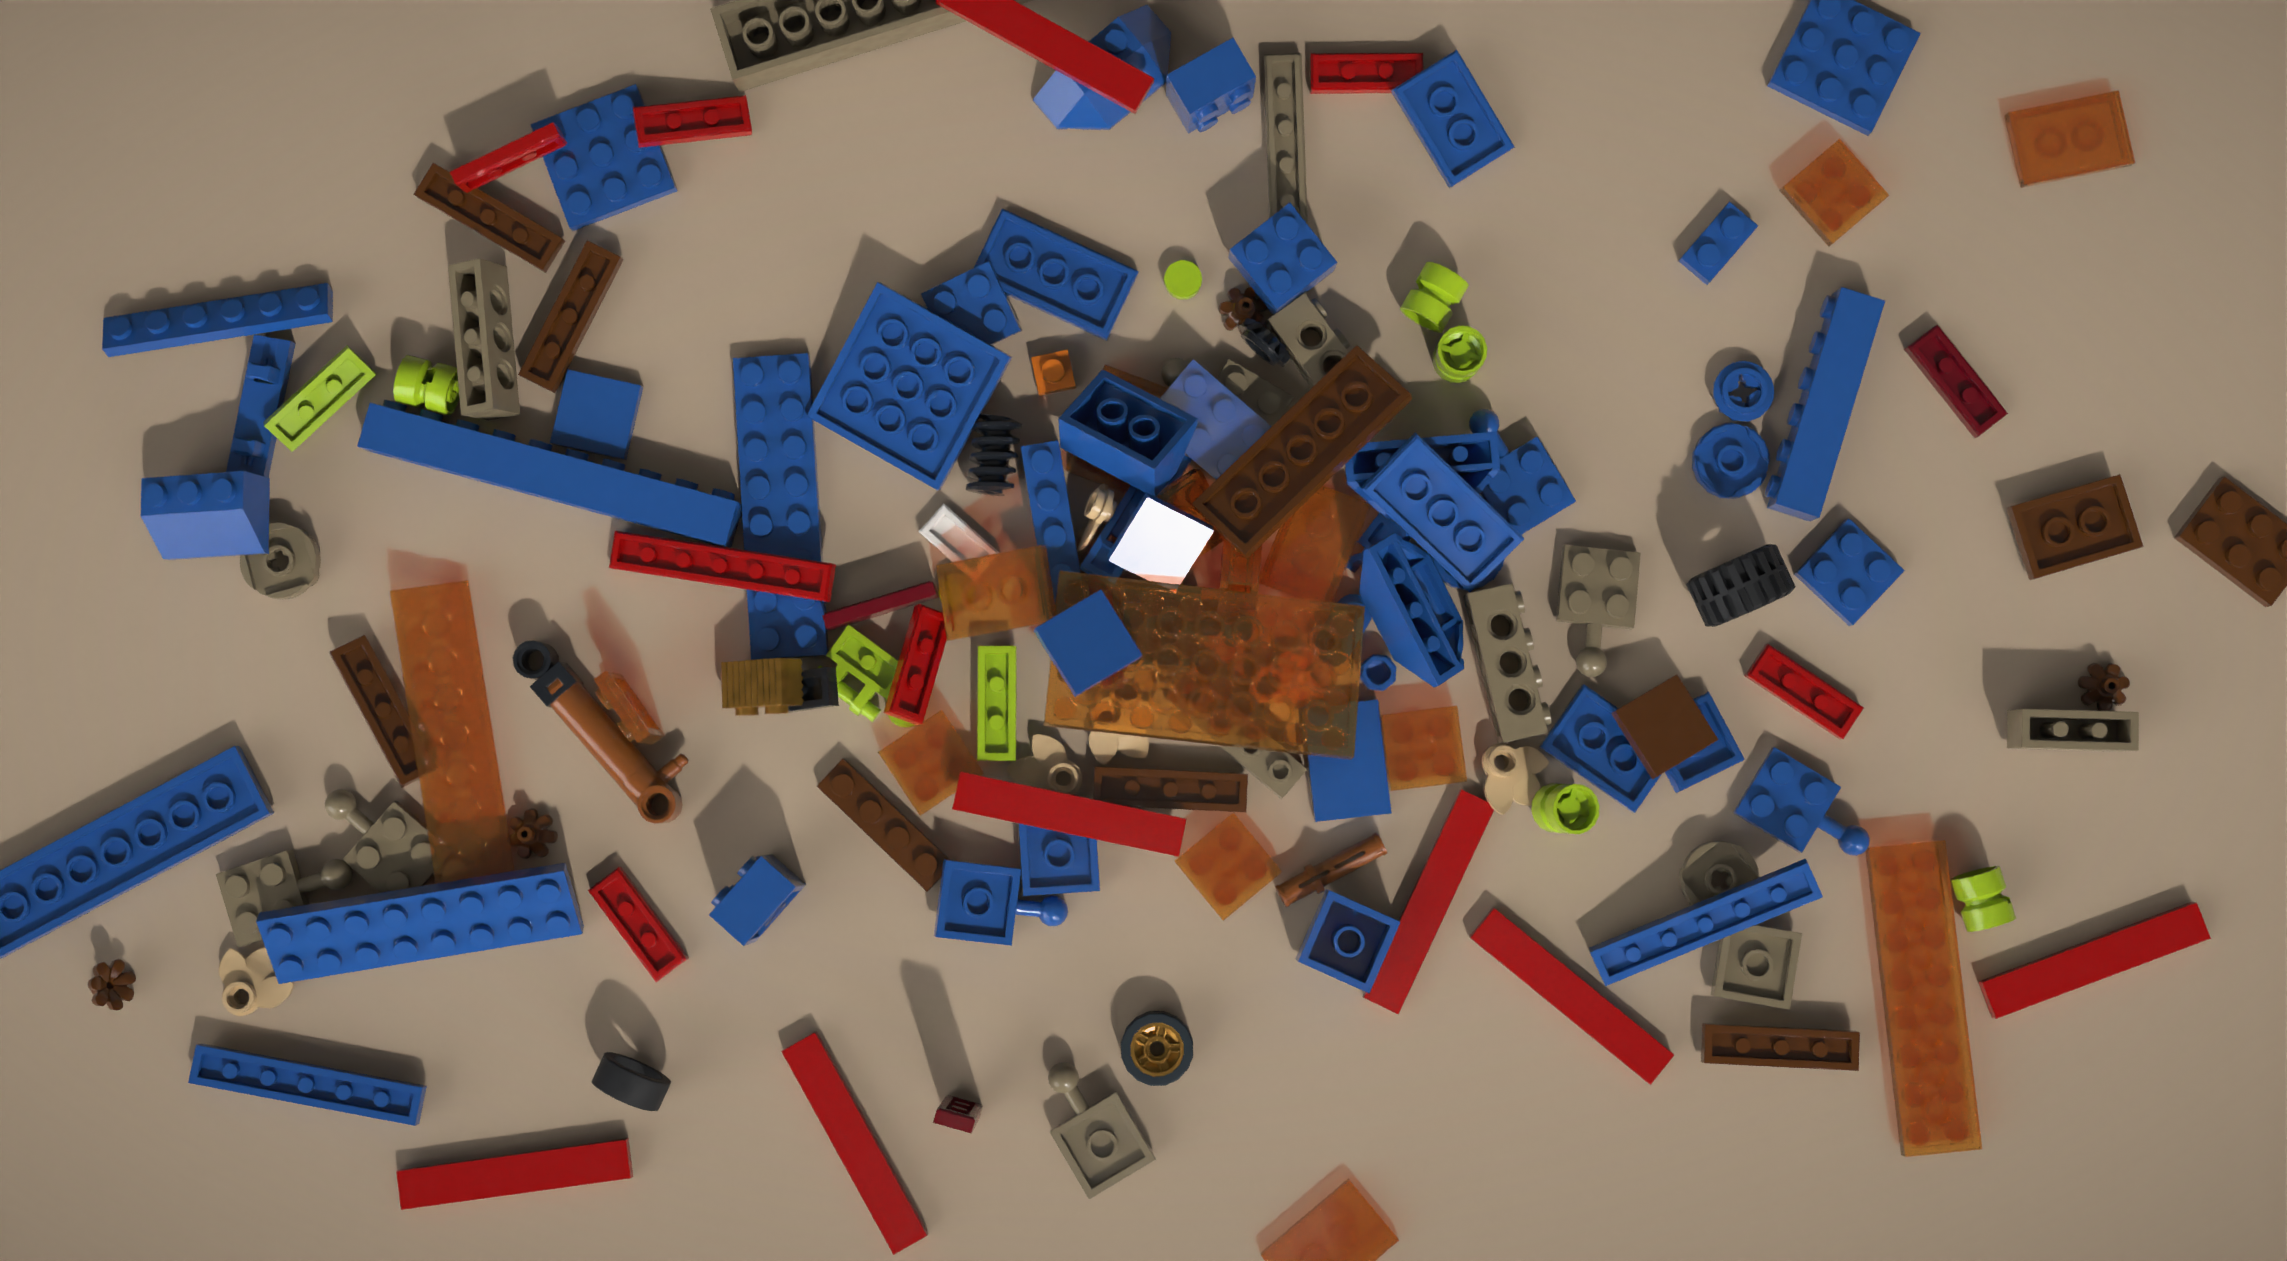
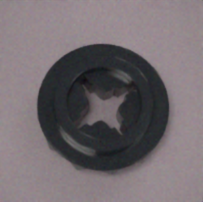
[1239,318,1290,367]

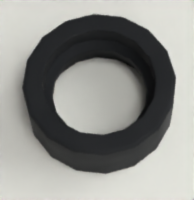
[592,1052,671,1111]

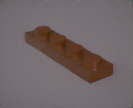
[413,163,565,273]
[518,240,623,393]
[329,635,437,788]
[817,758,950,892]
[1093,767,1248,812]
[1701,1023,1860,1071]

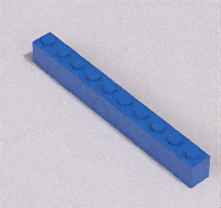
[357,400,742,548]

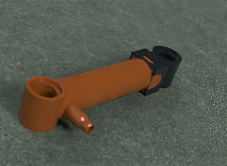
[513,640,689,824]

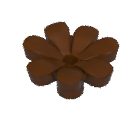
[1218,287,1268,334]
[2078,663,2130,711]
[507,808,558,859]
[88,959,136,1010]

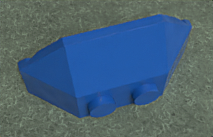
[1033,4,1171,130]
[1345,431,1500,520]
[1359,533,1464,687]

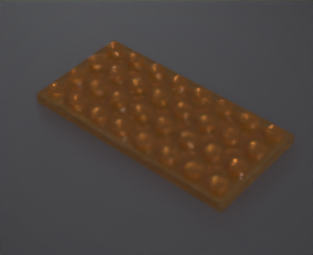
[1043,571,1365,760]

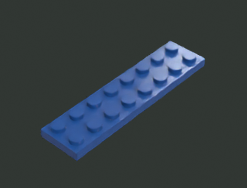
[733,353,829,660]
[0,746,274,959]
[256,863,584,984]

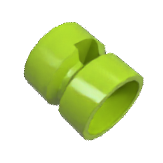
[1400,262,1469,333]
[1432,326,1487,383]
[393,355,460,415]
[1531,783,1600,834]
[1950,866,2016,932]

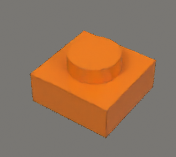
[1031,349,1076,396]

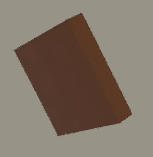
[1611,674,1718,780]

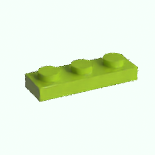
[263,345,376,452]
[977,646,1017,761]

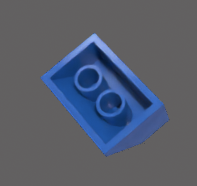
[1058,369,1198,497]
[141,471,270,560]

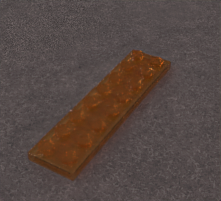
[389,580,515,884]
[1865,840,1982,1157]

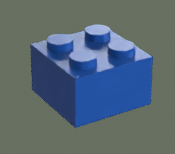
[1166,38,1256,134]
[1228,203,1337,315]
[709,854,806,946]
[1295,889,1400,993]

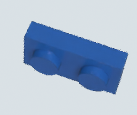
[1678,202,1758,285]

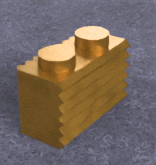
[721,658,804,716]

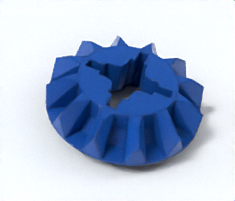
[1712,361,1774,422]

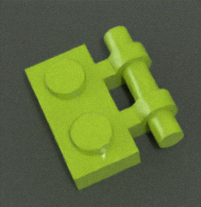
[818,624,898,722]

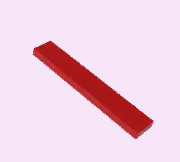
[935,0,1154,114]
[609,531,836,602]
[952,772,1187,857]
[1363,789,1494,1014]
[1978,902,2211,1019]
[1469,908,1674,1085]
[781,1031,928,1255]
[396,1138,633,1210]

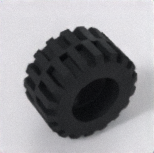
[1686,544,1796,627]

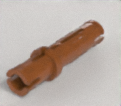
[1275,832,1388,908]

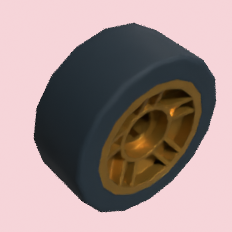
[1121,1011,1193,1086]

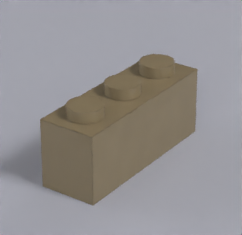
[2007,709,2139,752]

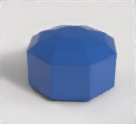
[1359,654,1397,691]

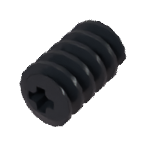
[966,414,1022,496]

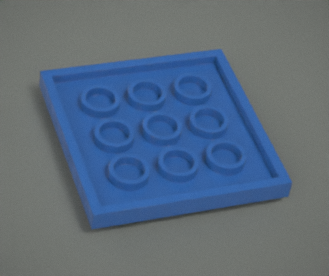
[806,282,1012,490]

